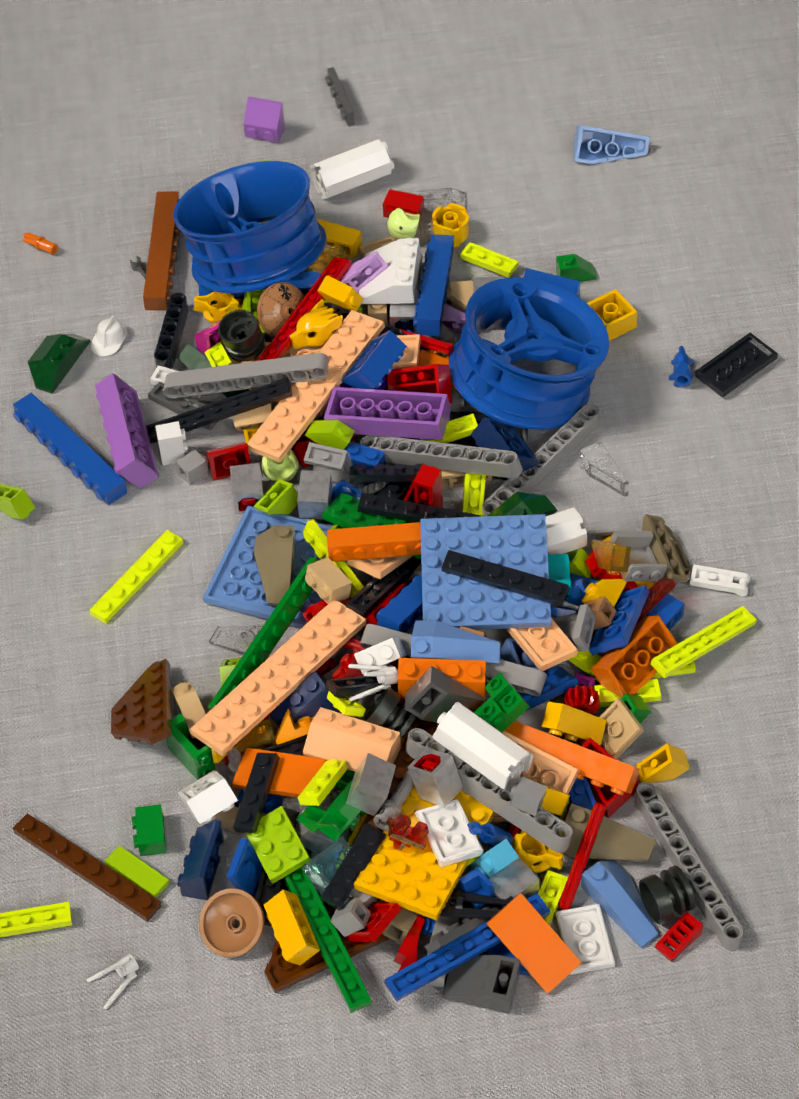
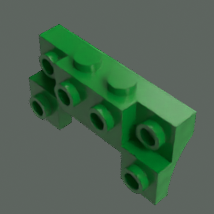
[474,672,530,732]
[297,769,366,842]

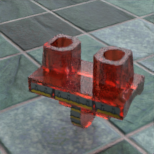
[386,813,429,851]

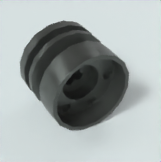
[218,310,265,361]
[363,687,416,739]
[639,865,695,924]

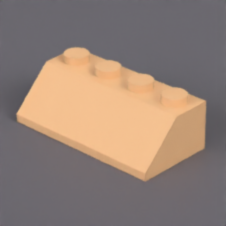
[303,707,401,771]

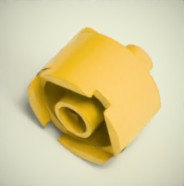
[432,203,469,247]

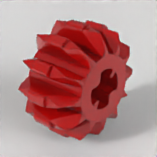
[564,685,600,715]

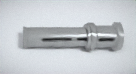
[373,771,414,831]

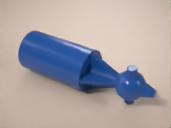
[467,821,513,847]

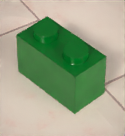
[132,804,167,856]

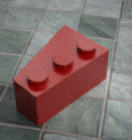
[387,364,452,404]
[404,464,443,508]
[582,737,639,818]

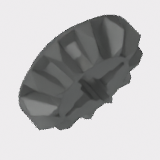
[358,482,389,494]

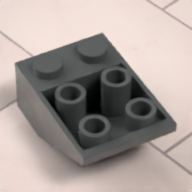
[405,666,484,723]
[442,955,520,1013]

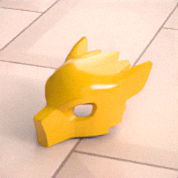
[194,292,243,324]
[290,299,343,349]
[512,830,563,873]

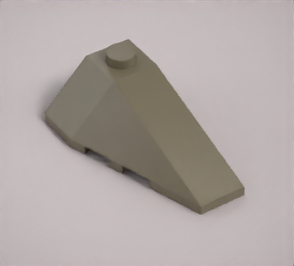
[254,525,296,606]
[562,804,656,862]

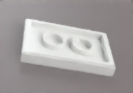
[416,799,483,867]
[555,904,615,975]

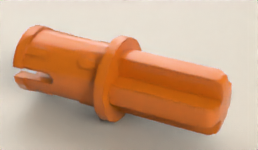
[23,232,58,255]

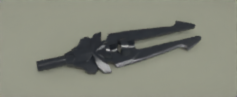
[377,890,514,918]

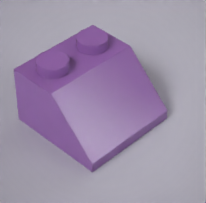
[243,96,285,143]

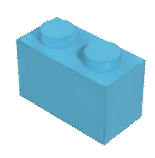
[469,839,519,879]

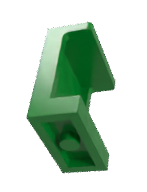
[166,713,216,780]

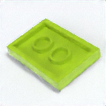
[246,806,312,884]

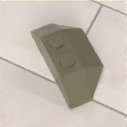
[641,514,692,582]

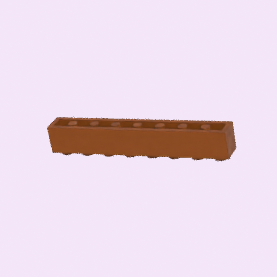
[143,191,180,310]

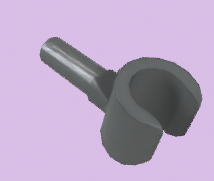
[130,256,146,279]

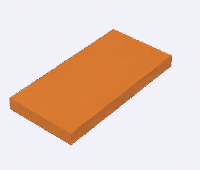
[232,748,327,798]
[486,893,582,994]

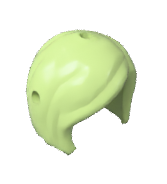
[387,208,420,239]
[262,449,299,482]

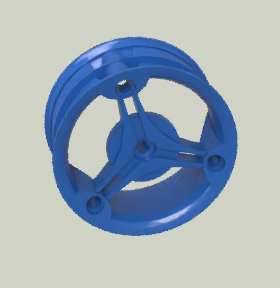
[173,161,327,293]
[448,277,609,430]

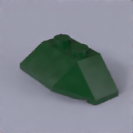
[28,334,90,394]
[488,492,558,517]

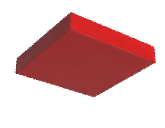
[346,903,402,942]

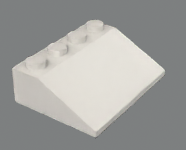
[359,238,421,304]

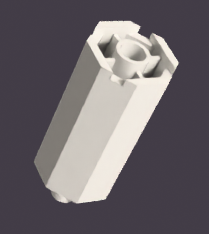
[310,139,394,199]
[546,507,587,554]
[433,702,534,792]

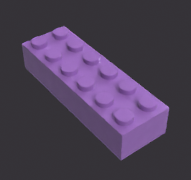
[95,373,159,489]
[324,387,451,440]

